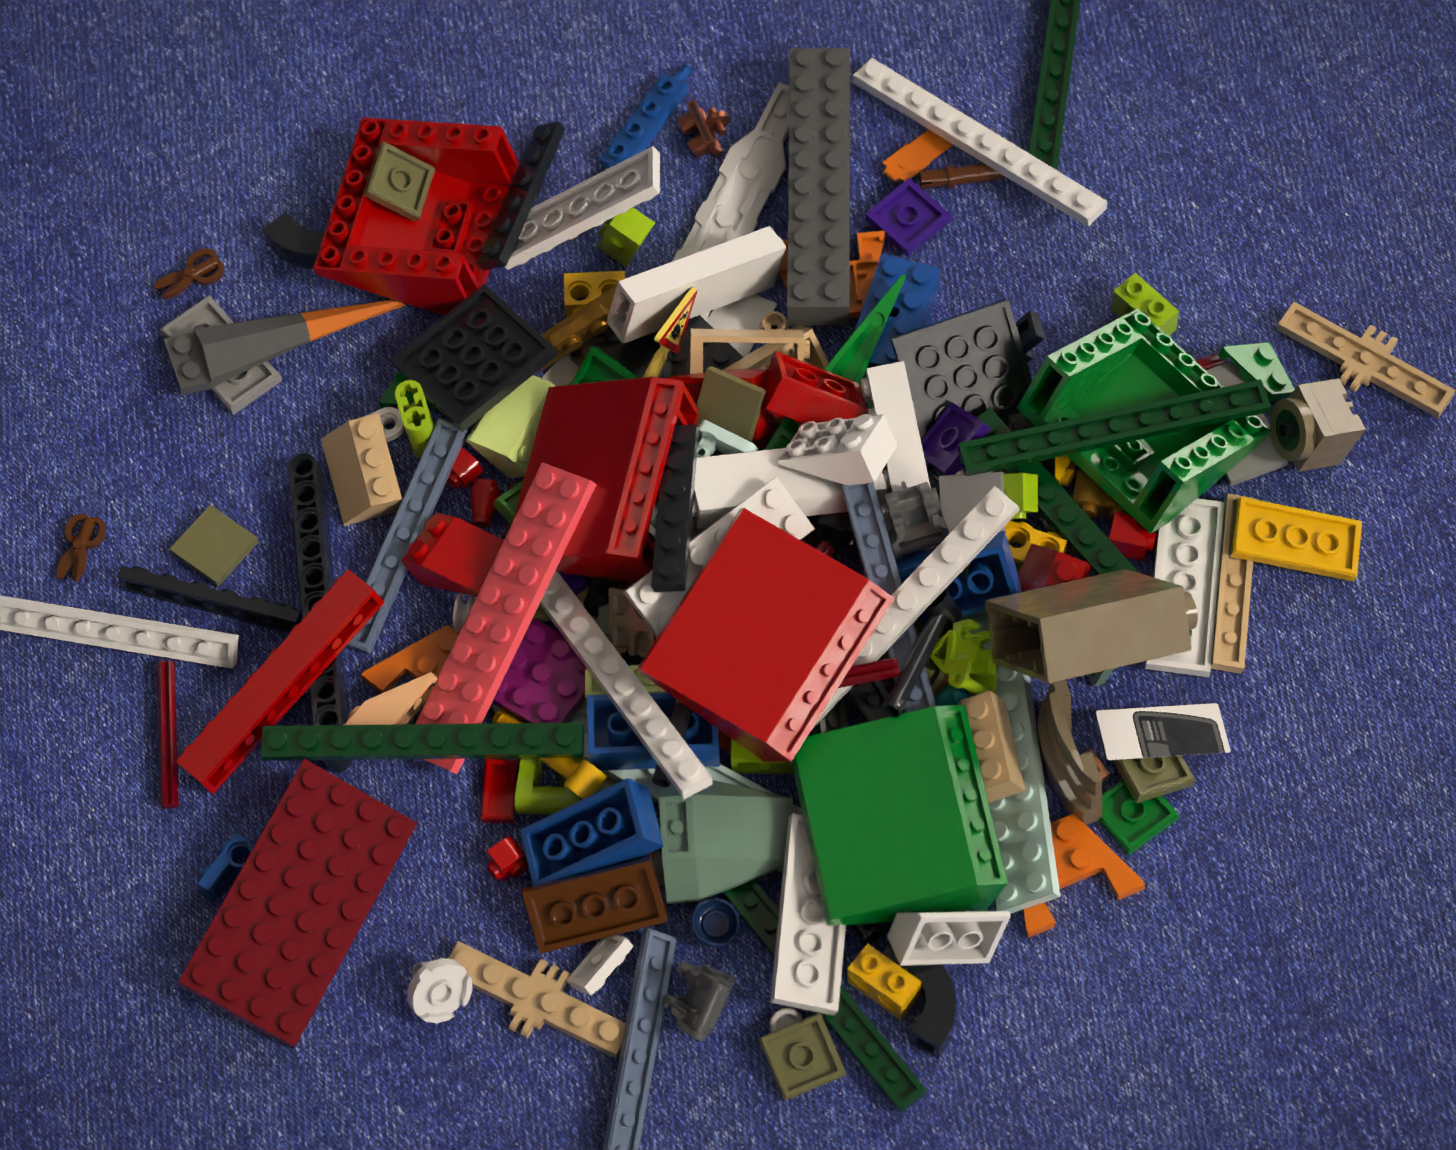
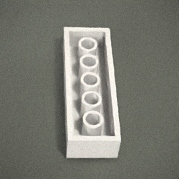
[860,361,940,550]

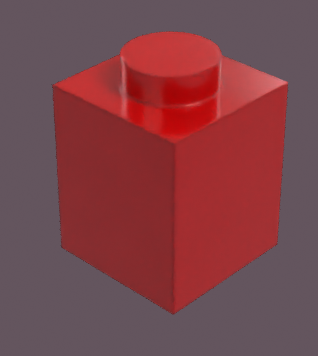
[1109,512,1157,562]

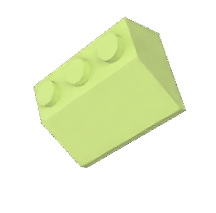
[466,375,555,479]

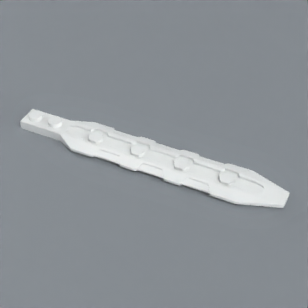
[672,83,790,323]

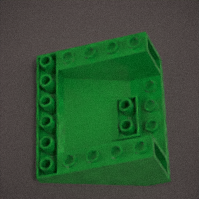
[1017,309,1271,534]
[791,705,1008,926]

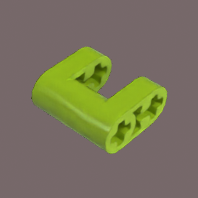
[395,380,435,459]
[515,757,589,815]

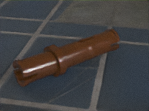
[919,163,1009,190]

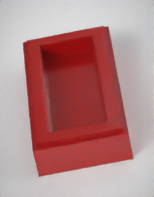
[481,759,518,823]

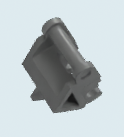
[880,481,949,561]
[662,961,736,1041]

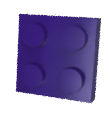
[865,178,951,257]
[921,402,991,475]

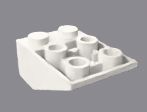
[778,414,898,485]

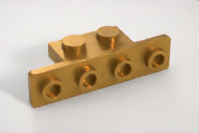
[540,285,617,371]

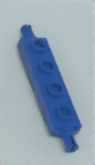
[599,63,693,171]

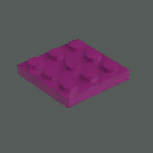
[492,618,587,723]

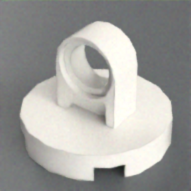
[407,958,472,1023]

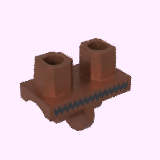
[677,99,730,158]

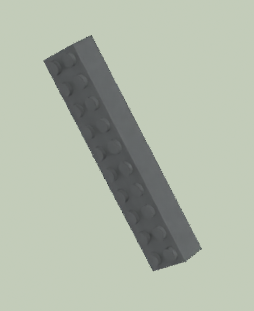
[787,48,850,326]

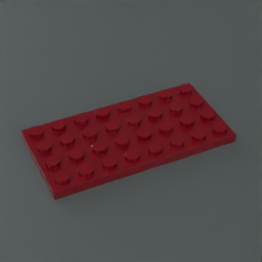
[177,759,417,1049]

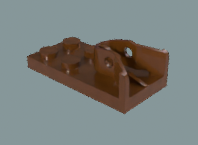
[522,852,669,954]

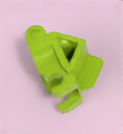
[930,619,999,695]

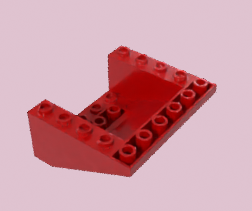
[313,117,519,315]
[513,377,699,583]
[636,508,894,762]

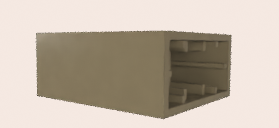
[985,569,1198,683]

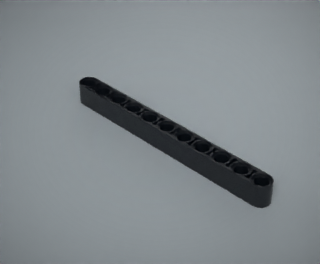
[289,453,352,773]

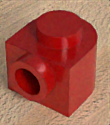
[447,447,483,489]
[486,837,528,882]

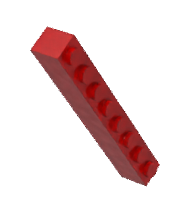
[176,569,385,794]

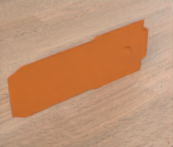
[882,129,953,183]

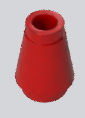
[470,479,501,527]

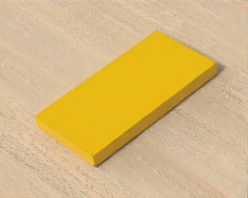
[1230,496,1362,582]

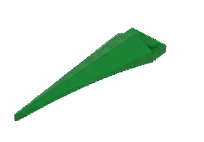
[762,274,906,451]

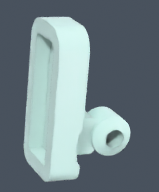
[697,419,758,458]

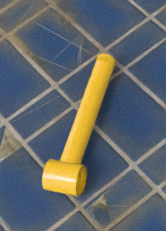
[492,710,607,800]

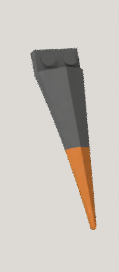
[164,300,407,395]

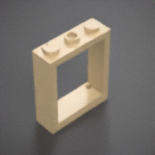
[690,329,810,427]

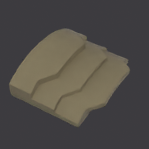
[1038,680,1102,825]

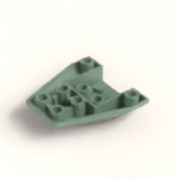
[659,780,793,904]

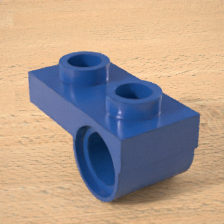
[198,833,253,903]

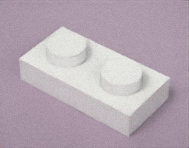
[566,934,634,996]

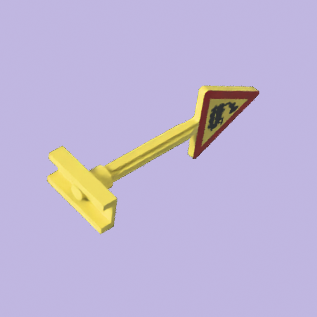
[643,287,698,378]

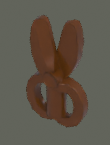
[154,248,225,300]
[57,513,107,582]

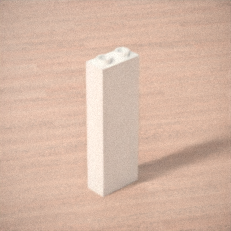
[607,226,787,344]
[692,448,887,529]

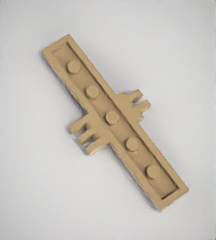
[1277,302,1455,419]
[448,941,626,1059]

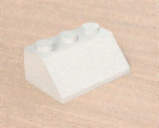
[887,911,1011,965]

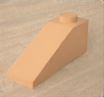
[344,672,439,725]

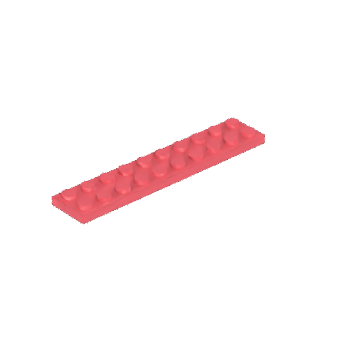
[416,462,596,774]

